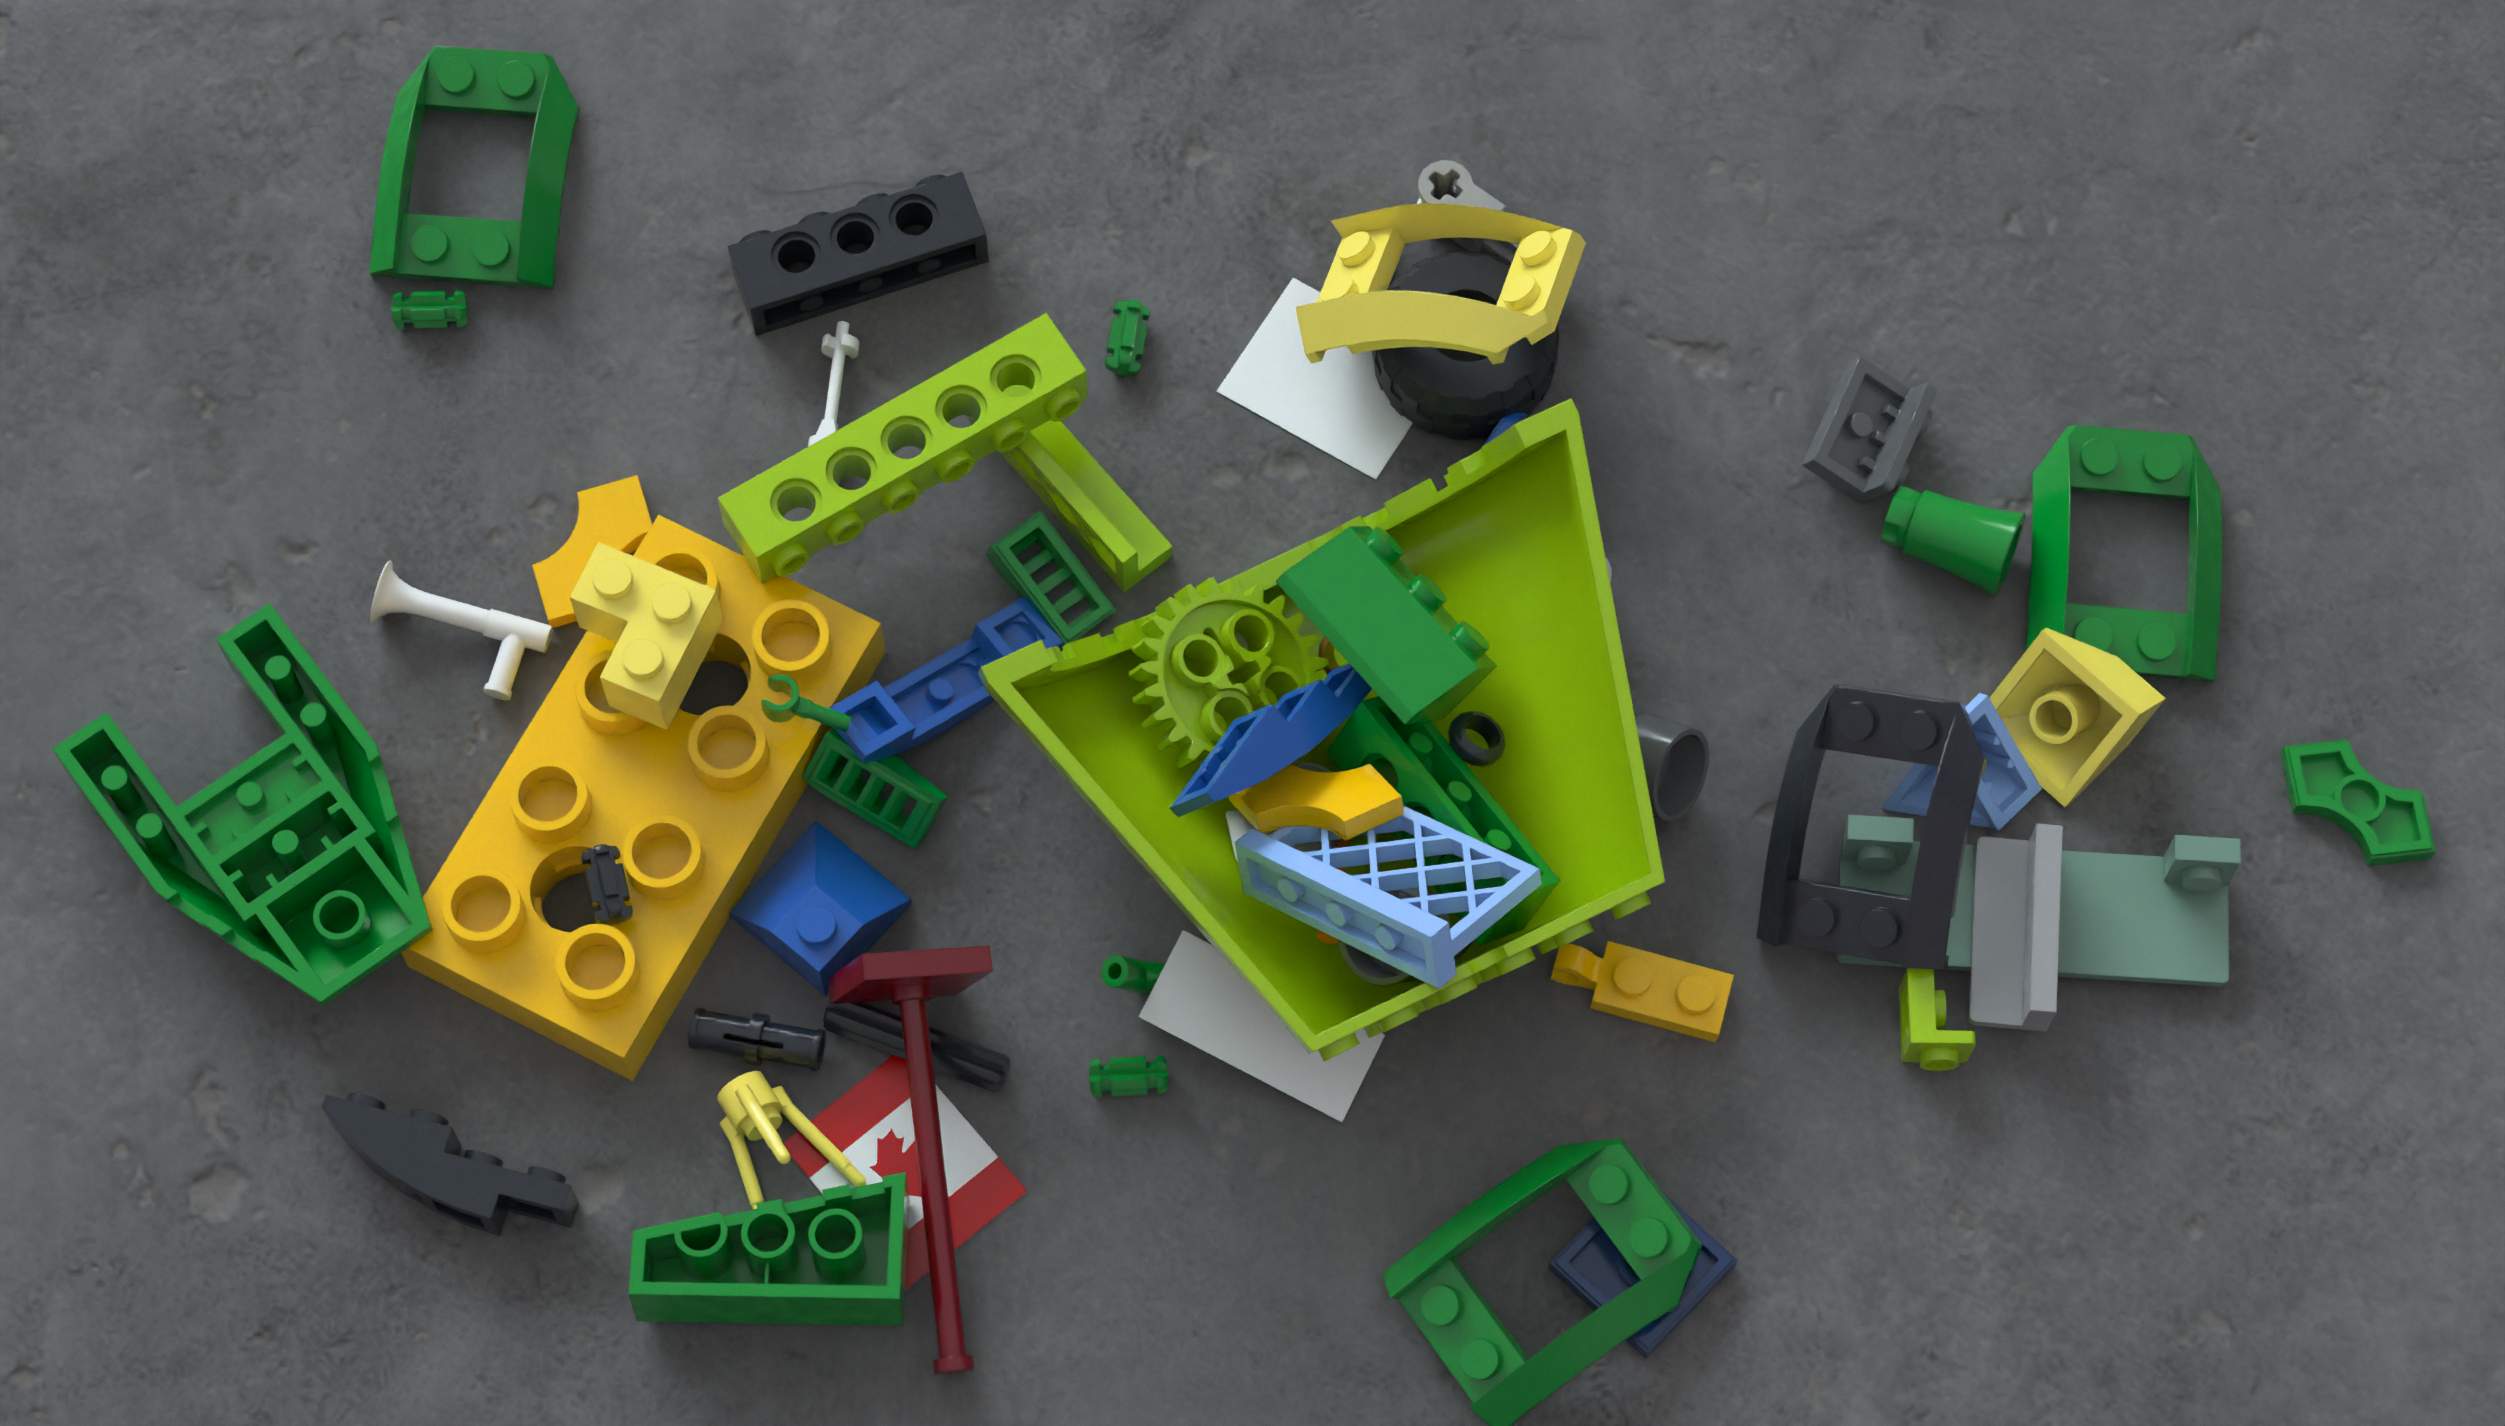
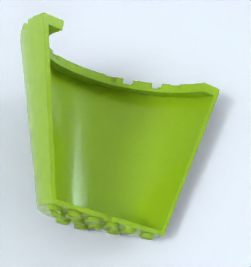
[978,398,1665,1062]

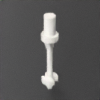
[808,321,860,447]

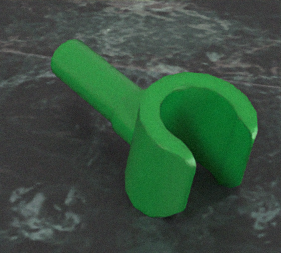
[761,674,852,732]

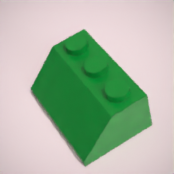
[1276,526,1497,724]

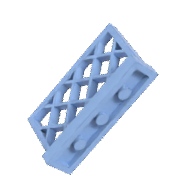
[1235,806,1542,989]

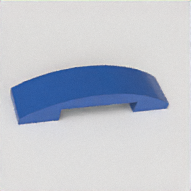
[829,596,1063,763]

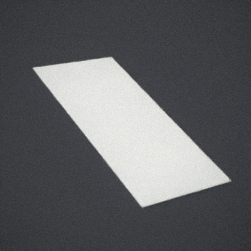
[1139,930,1385,1122]

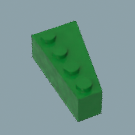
[629,1172,910,1326]

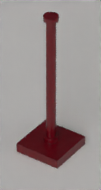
[828,945,993,1375]

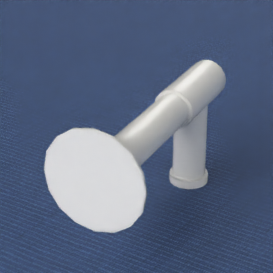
[370,560,553,700]

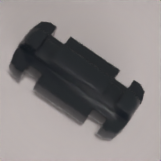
[581,844,633,926]

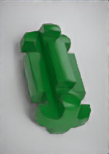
[391,290,469,329]
[1104,300,1150,377]
[1089,1055,1169,1097]

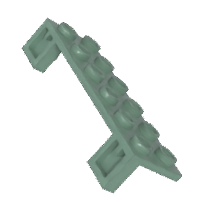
[1837,814,2241,987]

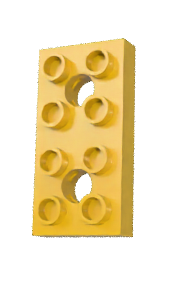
[401,515,886,1081]

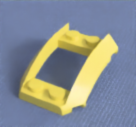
[1295,203,1586,365]

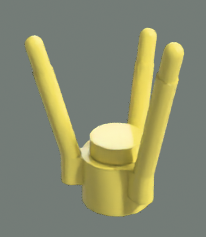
[717,1071,866,1209]

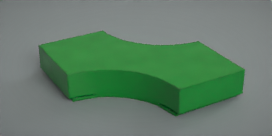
[2280,739,2436,866]

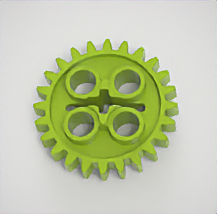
[1129,577,1329,768]

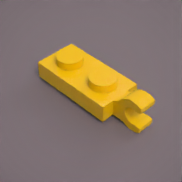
[1550,941,1734,1042]

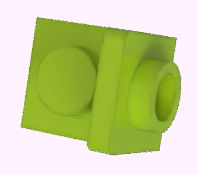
[1898,968,1976,1071]

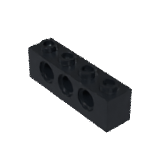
[728,172,989,336]

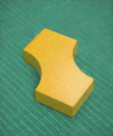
[532,475,652,628]
[1228,764,1404,841]

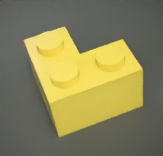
[569,542,724,730]

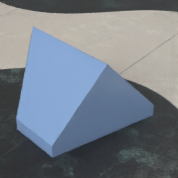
[1881,693,2042,831]

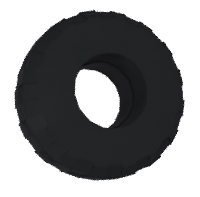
[1372,250,1559,440]

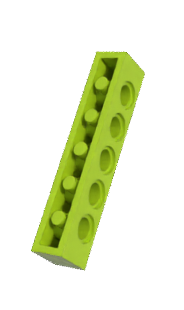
[718,313,1088,583]

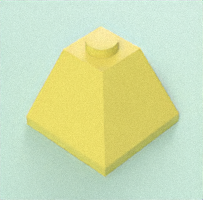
[1990,628,2166,807]

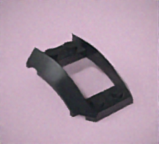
[1756,684,1988,970]

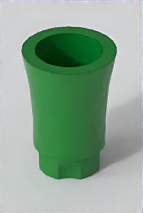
[1880,486,2026,597]

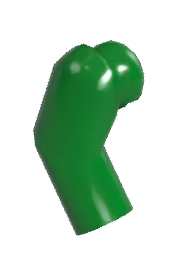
[1101,955,1166,995]

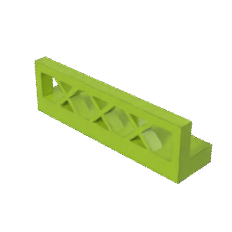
[968,385,1173,593]

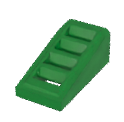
[985,510,1117,646]
[802,728,948,849]

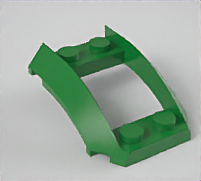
[369,46,580,289]
[2026,425,2222,682]
[1383,1138,1702,1426]

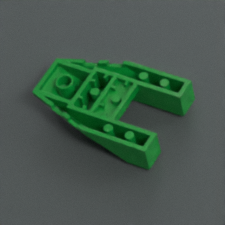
[52,603,433,1006]

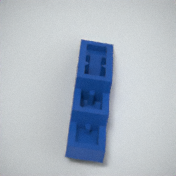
[1170,663,1372,817]

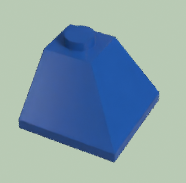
[729,821,912,996]

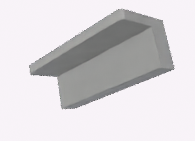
[1968,824,2063,1032]

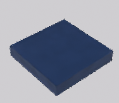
[1548,1192,1738,1359]

